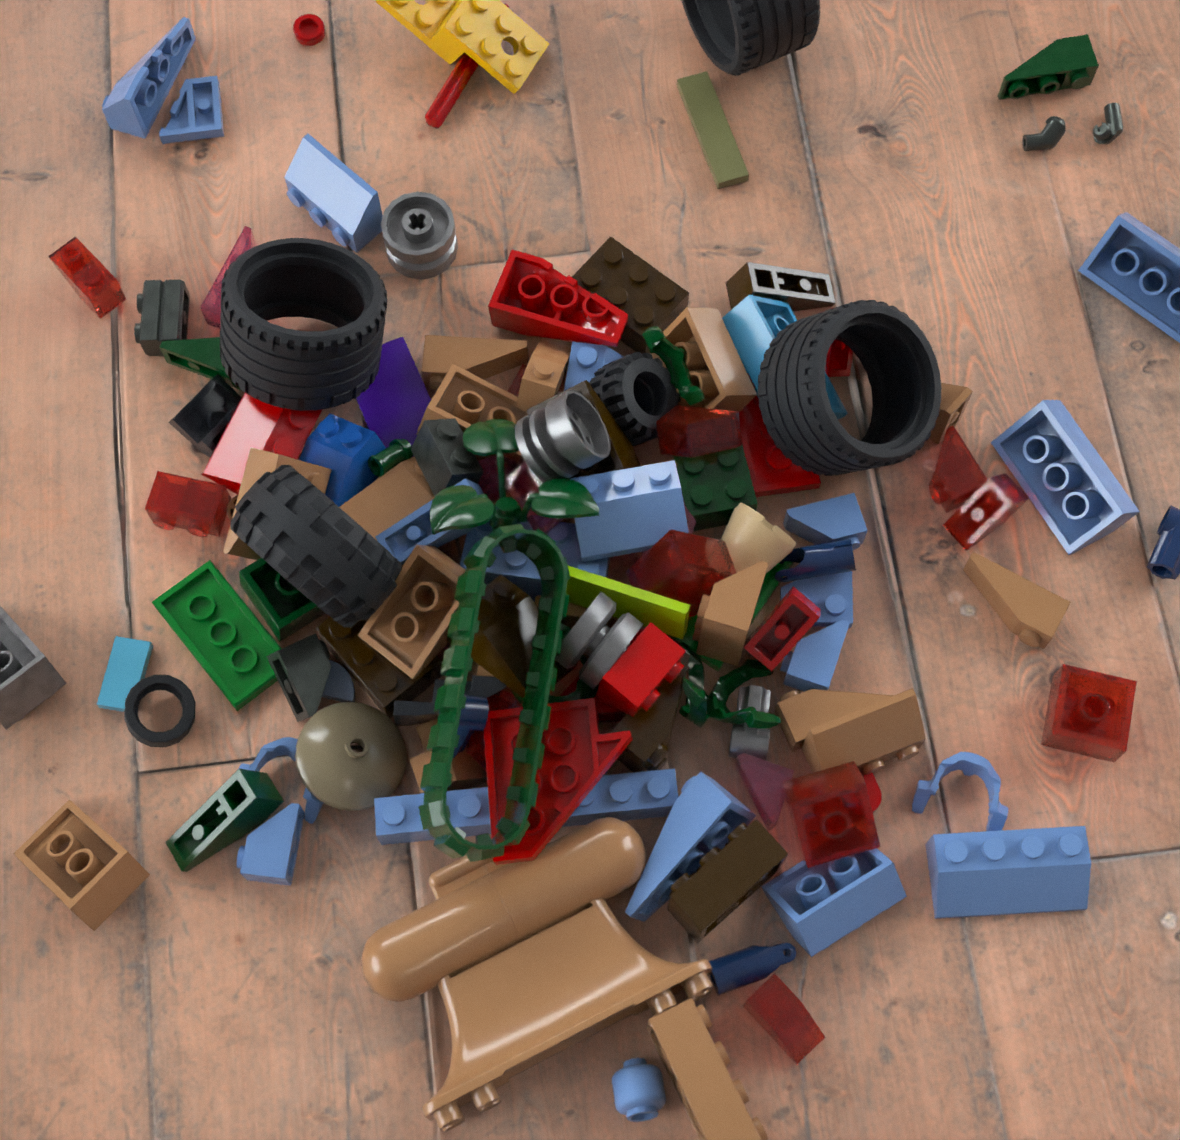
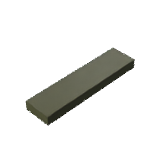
[677,71,749,189]

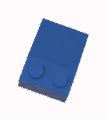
[299,413,386,507]

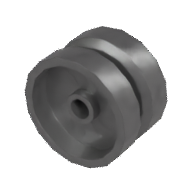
[381,192,458,279]
[555,592,643,689]

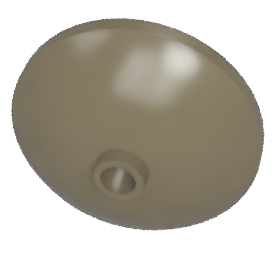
[295,702,407,811]

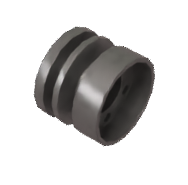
[515,390,611,482]

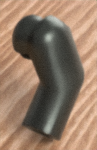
[1093,103,1124,145]
[1022,116,1066,151]

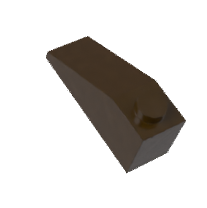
[726,262,836,311]

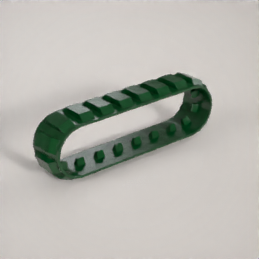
[418,524,570,862]

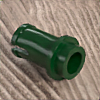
[368,439,413,477]

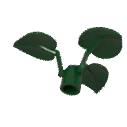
[430,419,599,535]

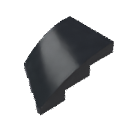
[169,374,242,458]
[393,675,506,726]

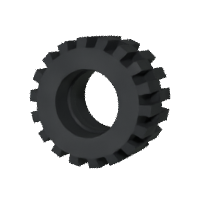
[589,352,681,446]

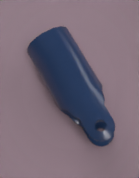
[775,539,856,582]
[709,943,796,995]

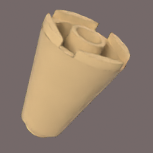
[702,503,797,596]

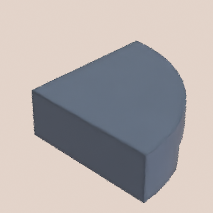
[322,659,355,702]

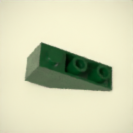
[998,34,1099,100]

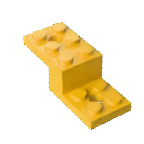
[375,0,549,94]

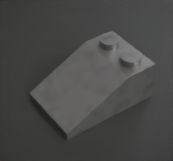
[0,606,67,730]

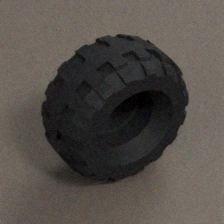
[230,465,402,628]

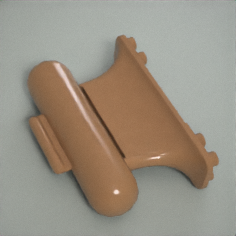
[361,817,713,1132]

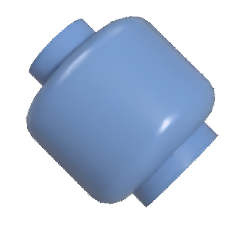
[612,1058,666,1122]

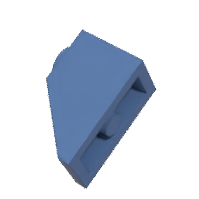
[783,493,868,550]
[780,620,850,692]
[237,803,305,886]

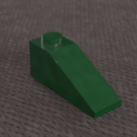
[159,337,241,390]
[165,769,284,872]

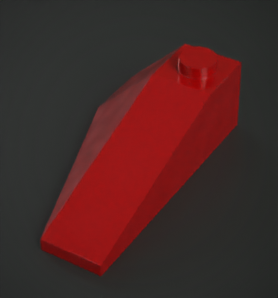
[488,249,629,347]

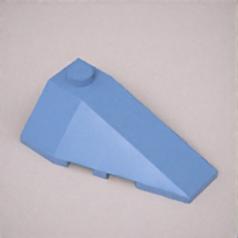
[102,17,196,139]
[625,772,756,922]

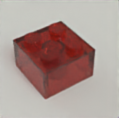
[626,529,737,617]
[1041,664,1137,763]
[782,761,881,868]

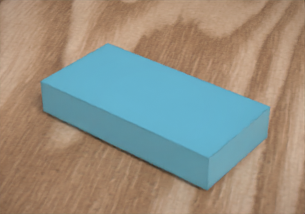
[97,636,153,712]

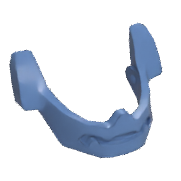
[238,737,323,824]
[912,752,1009,831]

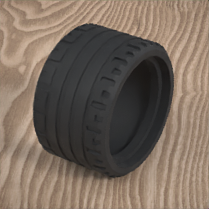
[681,0,820,76]
[220,238,387,411]
[758,300,942,476]

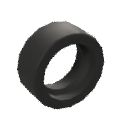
[124,675,196,747]

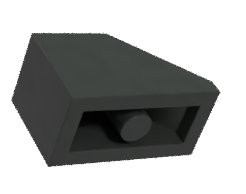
[266,633,331,722]

